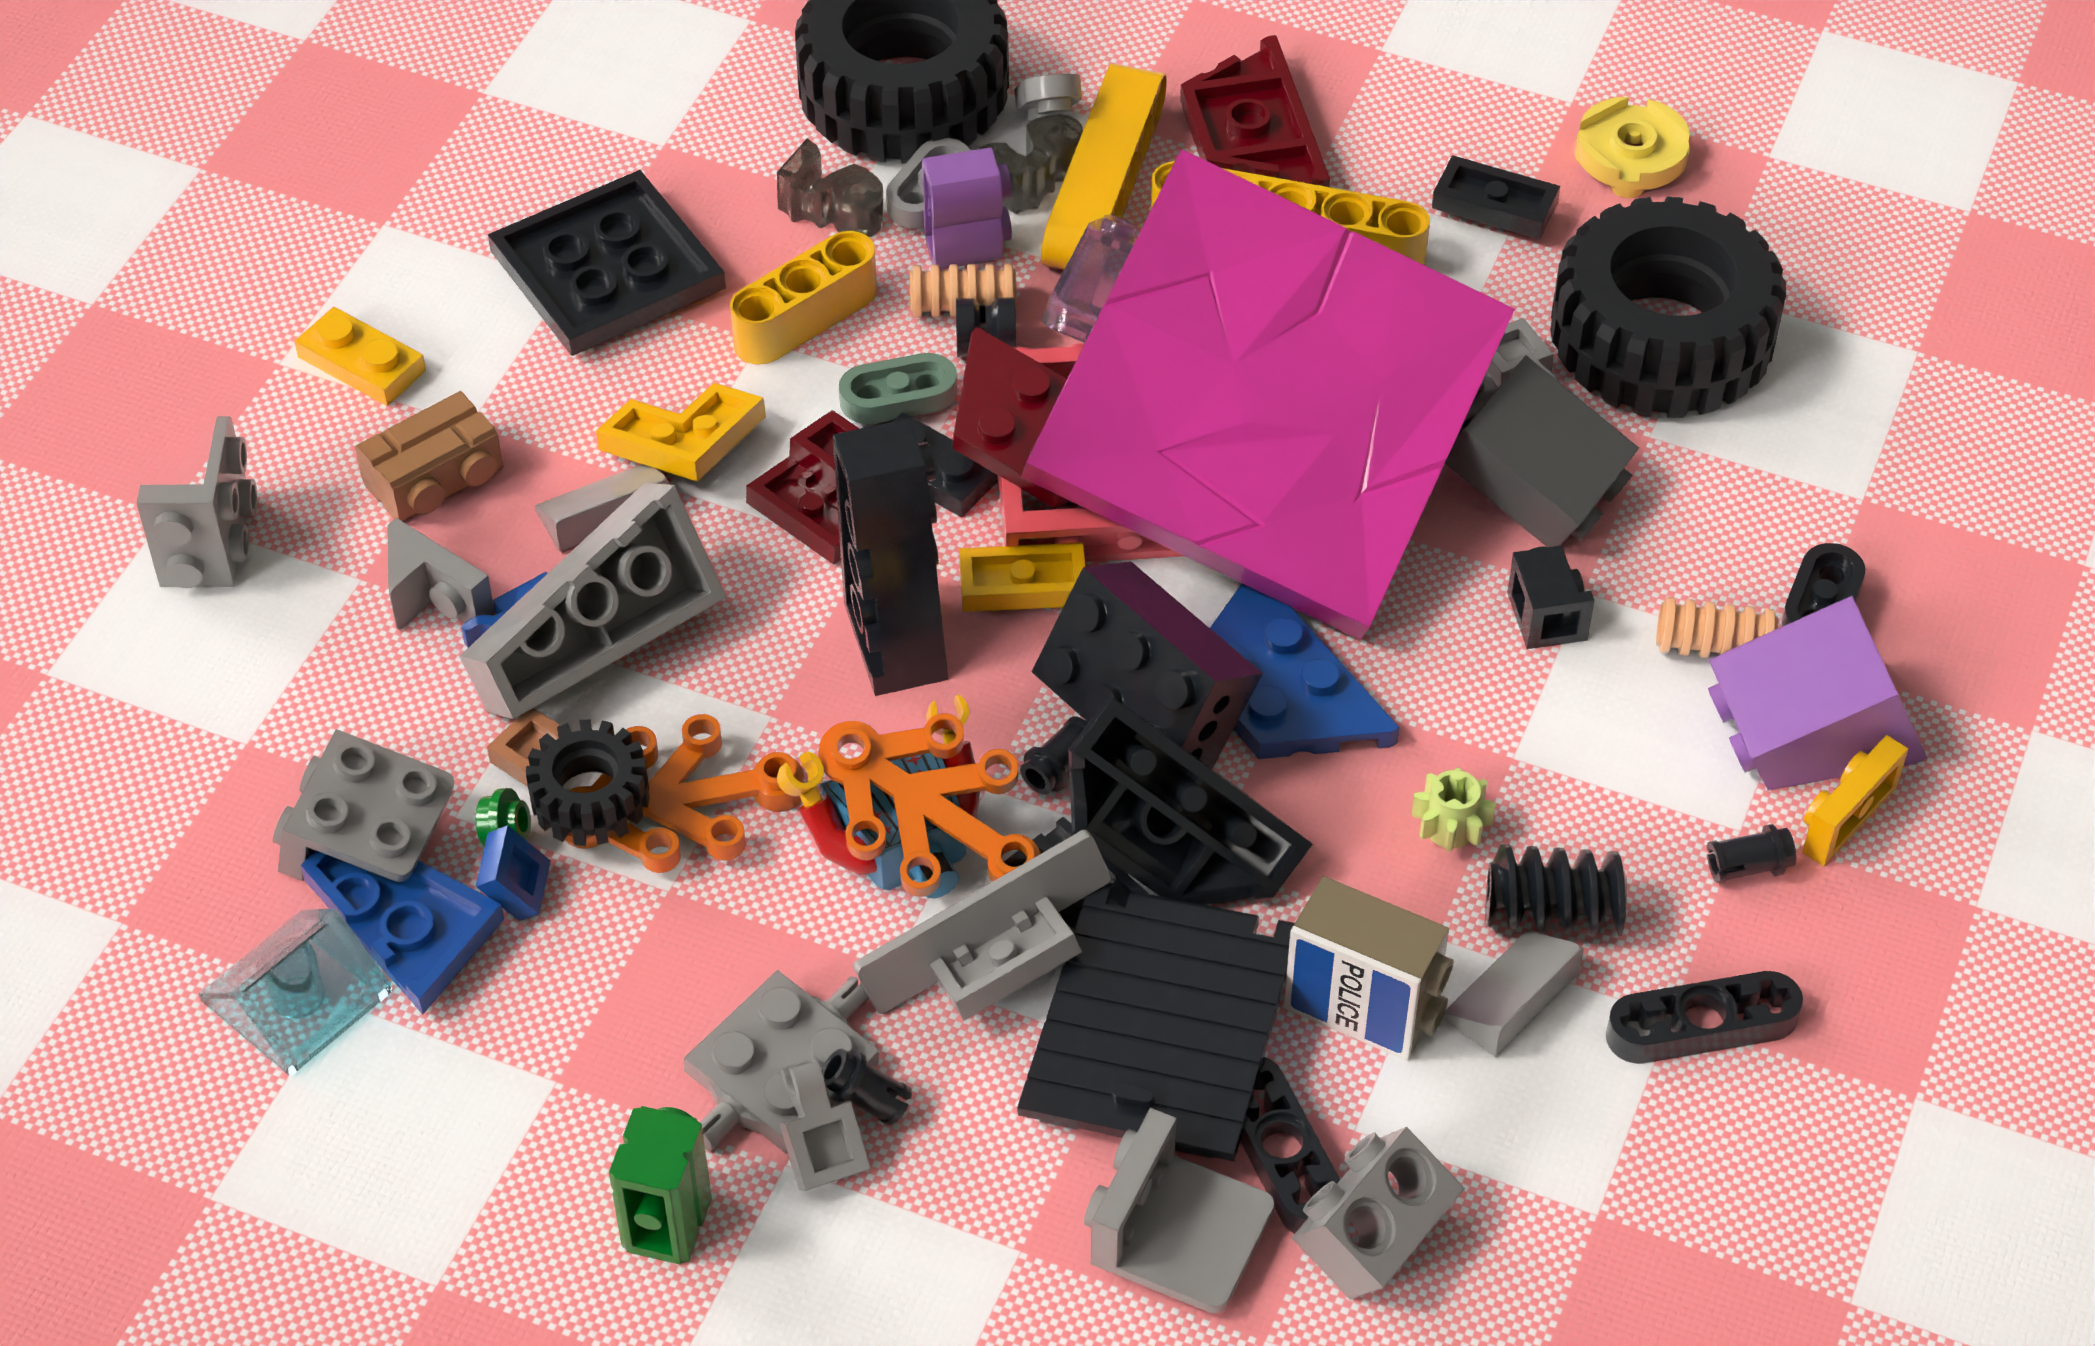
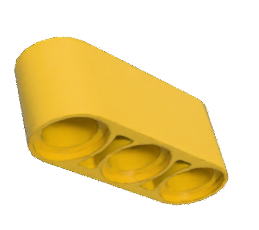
[730,231,877,365]

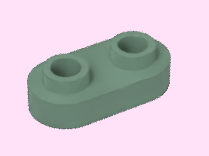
[839,353,957,424]

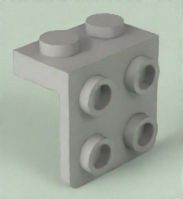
[136,416,257,588]
[272,729,455,882]
[1084,1108,1274,1314]

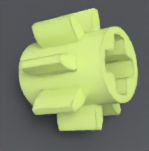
[1411,768,1496,851]

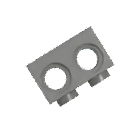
[1292,1127,1465,1300]

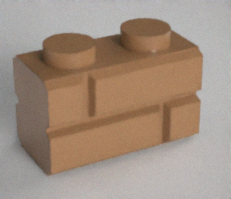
[355,391,504,522]

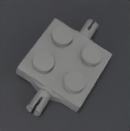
[684,970,880,1154]

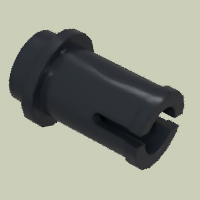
[1020,716,1088,795]
[1707,824,1796,883]
[821,1049,912,1125]

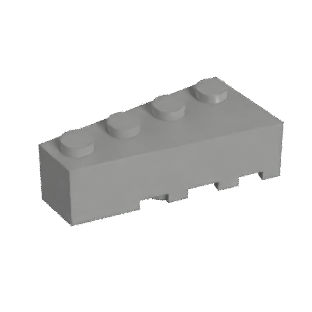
[459,482,727,719]

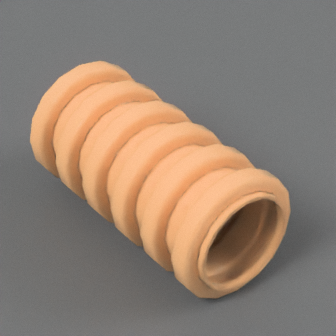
[910,264,1017,318]
[1656,597,1778,658]

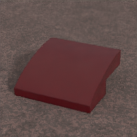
[746,410,860,565]

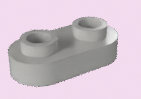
[1014,74,1082,123]
[886,138,971,229]

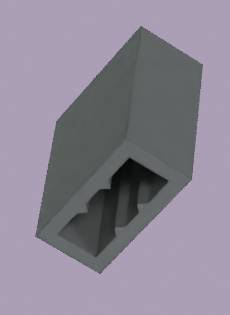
[1445,355,1639,547]

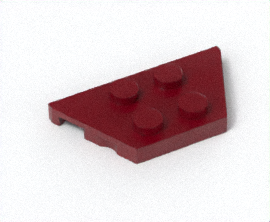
[1180,35,1330,187]
[953,326,1071,509]

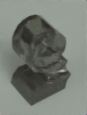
[978,114,1083,215]
[777,138,883,237]

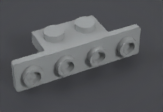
[853,830,1111,1021]

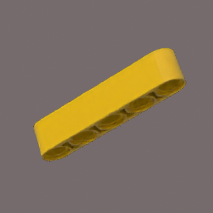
[1041,63,1167,276]
[1151,161,1430,265]

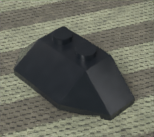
[1068,695,1313,905]

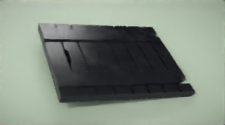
[1017,885,1295,1161]

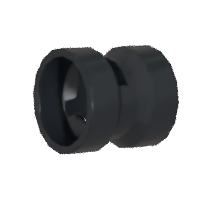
[956,297,1016,357]

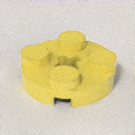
[1574,97,1690,198]

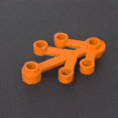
[818,713,1041,897]
[565,714,804,873]

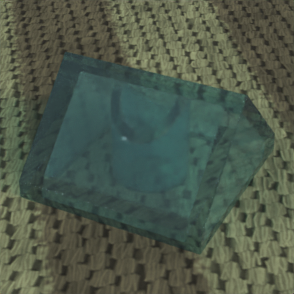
[198,908,393,1077]

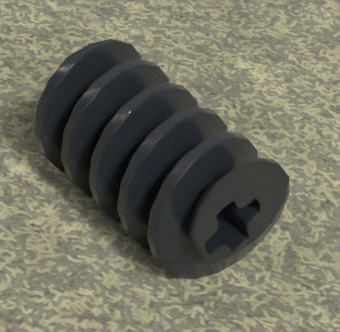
[1485,844,1627,936]

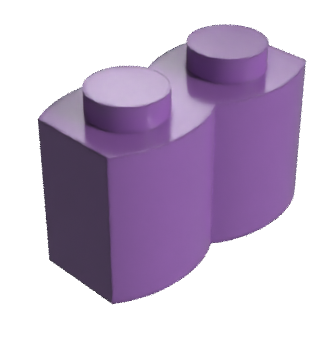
[922,147,1012,269]

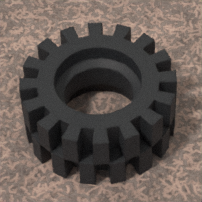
[526,719,650,846]

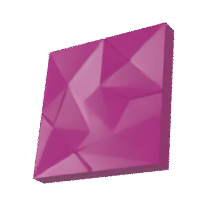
[1021,149,1515,640]

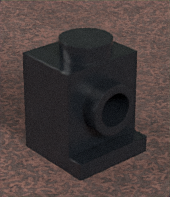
[1507,545,1595,649]

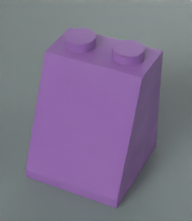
[1708,596,1928,790]

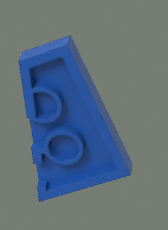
[301,850,504,1015]

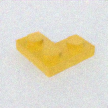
[596,382,766,482]

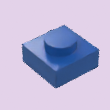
[476,825,551,921]

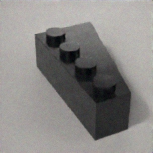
[833,418,948,696]

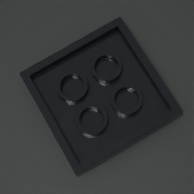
[488,170,726,356]

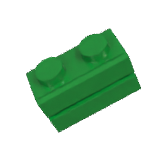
[609,1106,712,1265]

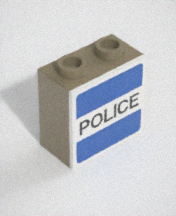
[1284,876,1454,1061]

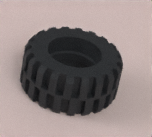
[795,0,1009,164]
[1550,196,1786,418]

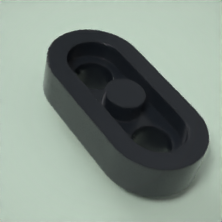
[1781,543,1865,627]

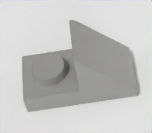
[387,518,495,630]

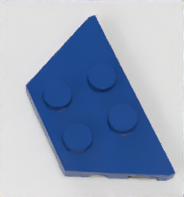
[1210,584,1400,759]

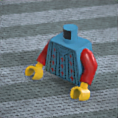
[777,694,980,899]

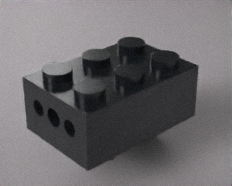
[1031,561,1263,768]

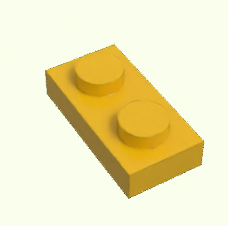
[294,306,426,406]
[959,543,1085,612]
[1802,735,1908,866]

